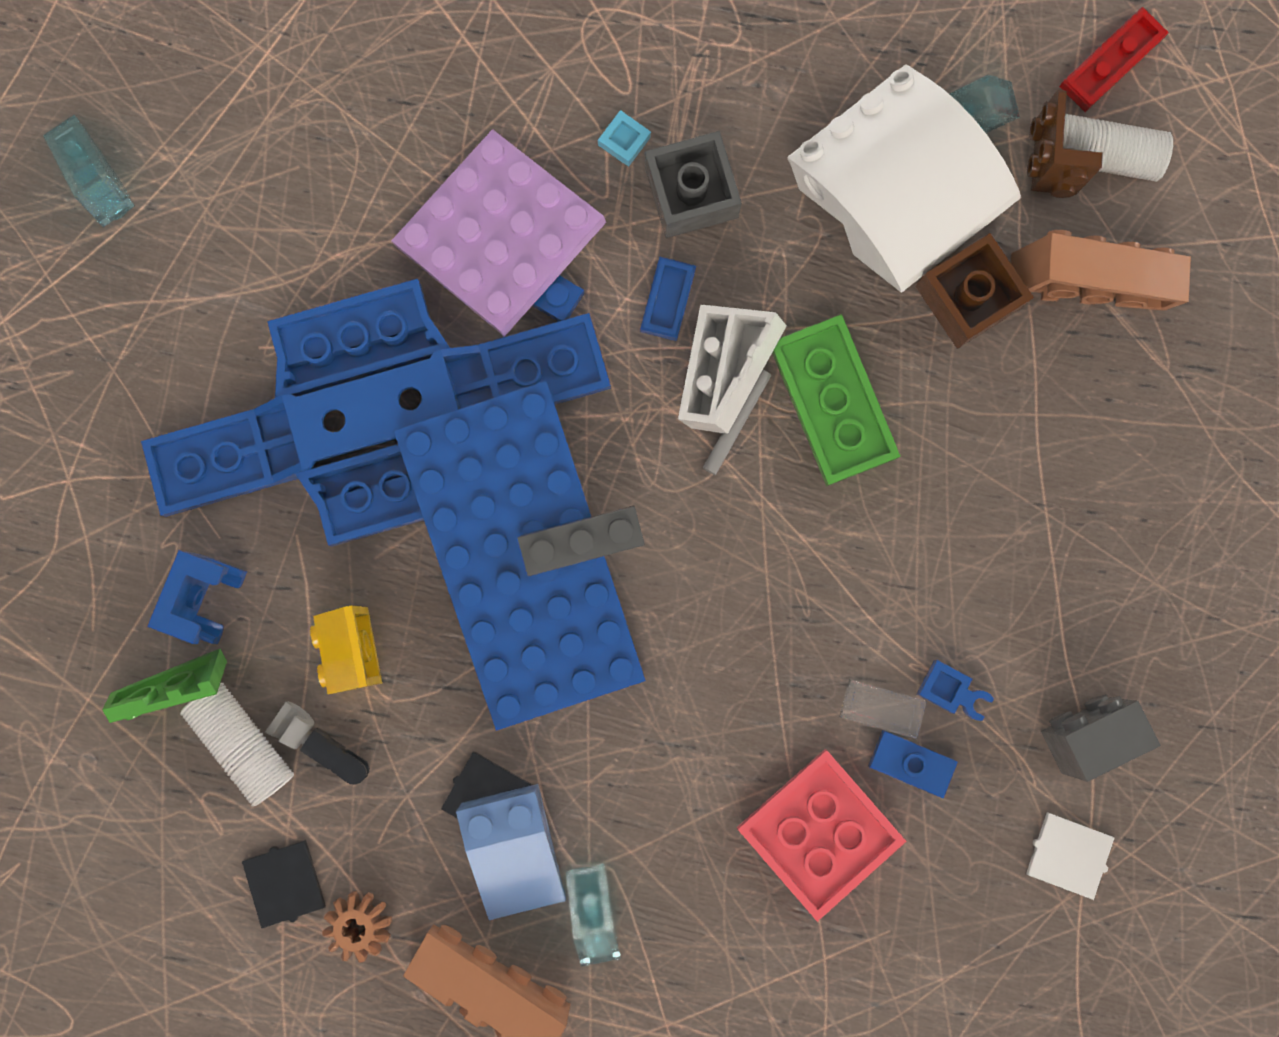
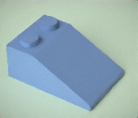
[456,784,566,920]

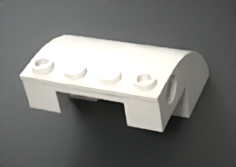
[787,64,1021,293]

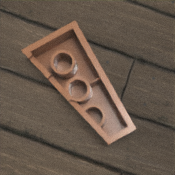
[1011,230,1191,311]
[403,924,571,1037]

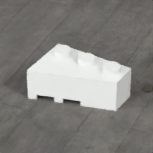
[678,305,787,434]

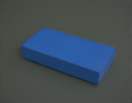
[640,257,696,341]

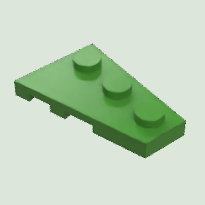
[102,649,227,723]

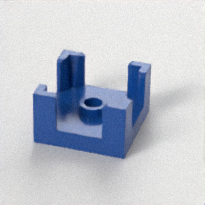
[147,550,247,644]

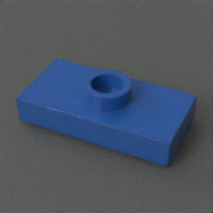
[868,730,958,799]

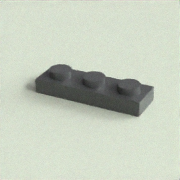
[517,505,645,576]

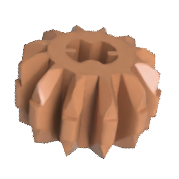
[322,891,392,963]

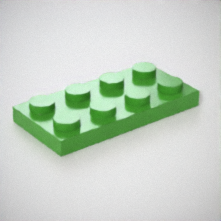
[772,314,901,487]

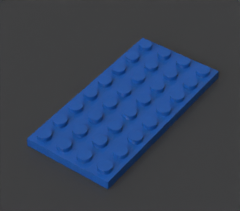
[393,381,646,731]

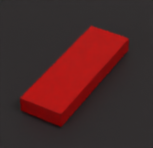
[1059,7,1169,113]

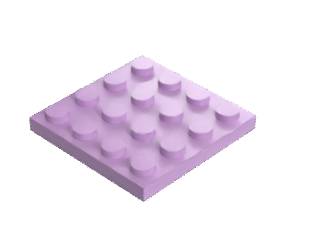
[391,129,606,337]

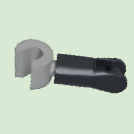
[265,701,370,785]

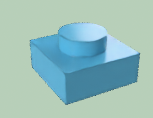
[598,110,651,167]

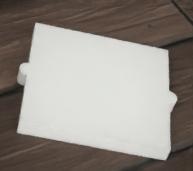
[1026,812,1114,900]

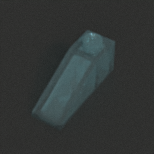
[43,115,135,227]

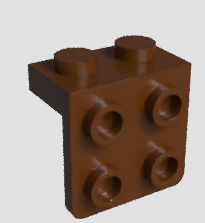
[1027,90,1103,198]

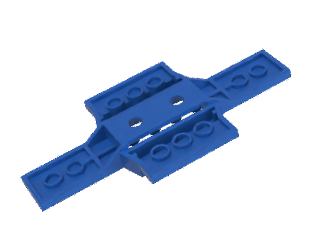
[141,279,611,547]

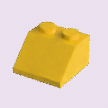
[310,605,382,694]

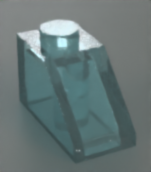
[949,74,1020,133]
[566,864,621,967]

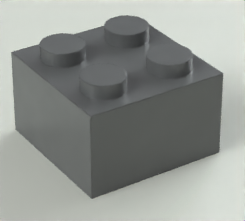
[645,131,742,238]
[1041,694,1161,782]

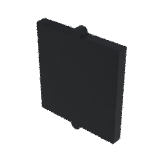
[441,751,533,819]
[242,840,326,929]

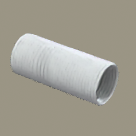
[1063,114,1173,182]
[180,683,294,806]

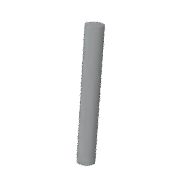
[703,370,771,475]

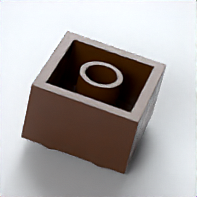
[915,233,1034,349]

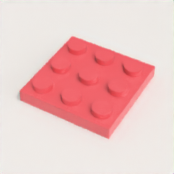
[737,749,907,922]

